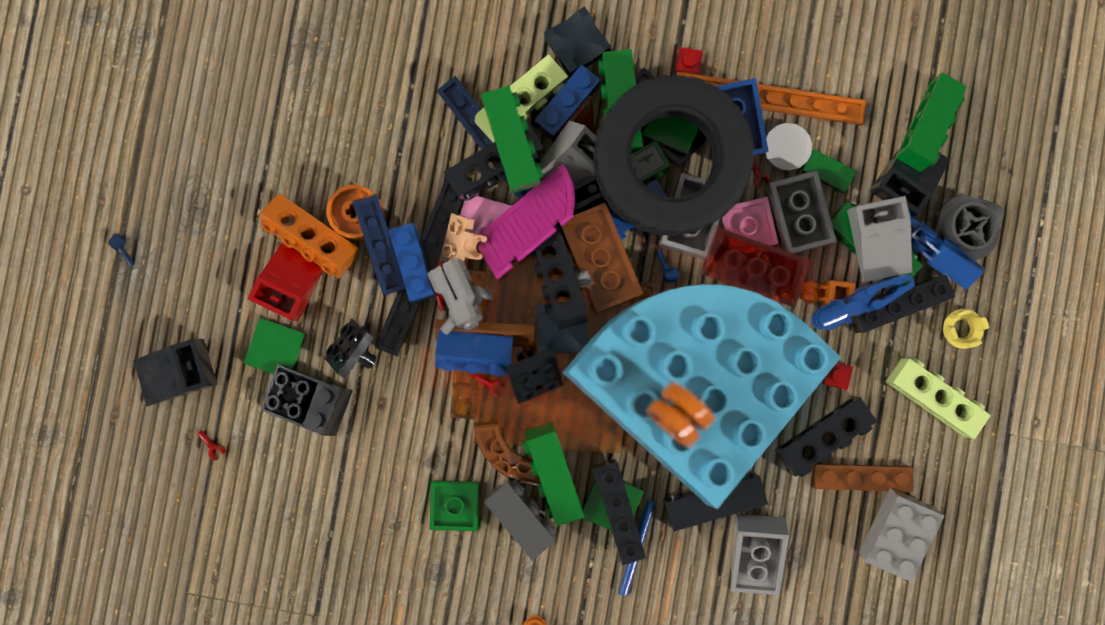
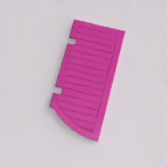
[476,163,575,279]

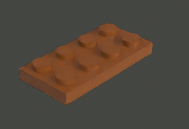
[560,203,643,313]

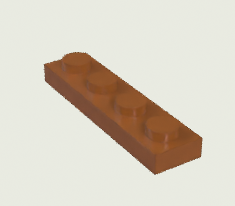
[435,319,535,347]
[813,464,914,492]

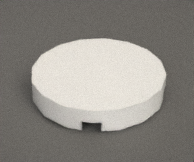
[764,123,812,172]

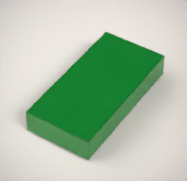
[801,149,857,194]

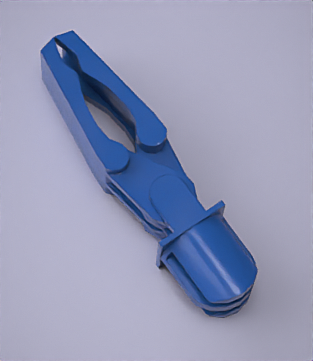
[909,215,985,290]
[811,274,915,330]

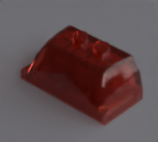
[700,227,812,308]

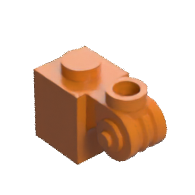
[800,280,856,306]

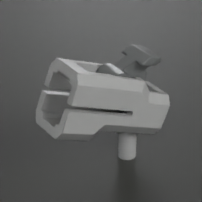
[428,258,493,335]

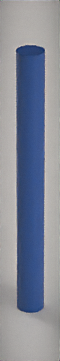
[618,500,656,596]

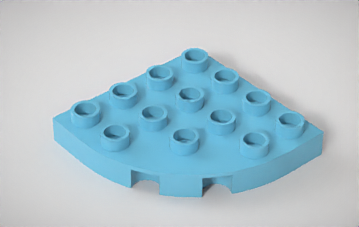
[562,285,841,509]

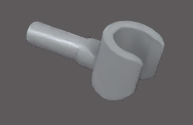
[573,266,592,288]

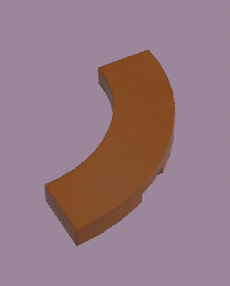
[473,420,541,486]

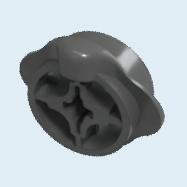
[935,195,1004,260]

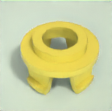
[943,309,989,349]

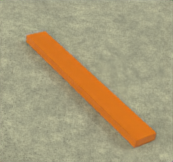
[676,72,867,125]

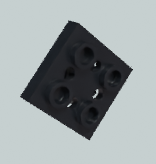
[324,319,377,379]
[505,348,563,404]

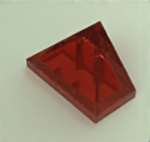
[558,95,595,136]

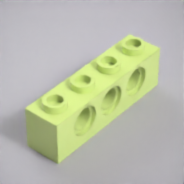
[474,54,568,142]
[885,357,991,440]

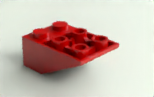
[247,242,323,322]

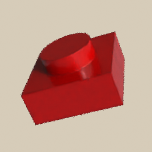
[675,47,703,75]
[822,363,853,390]

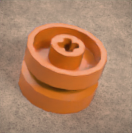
[326,185,386,242]
[646,382,715,449]

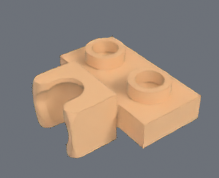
[440,213,487,262]

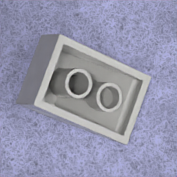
[730,514,789,595]

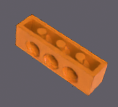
[260,193,358,279]

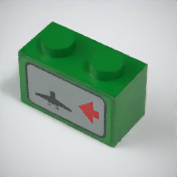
[631,140,671,186]

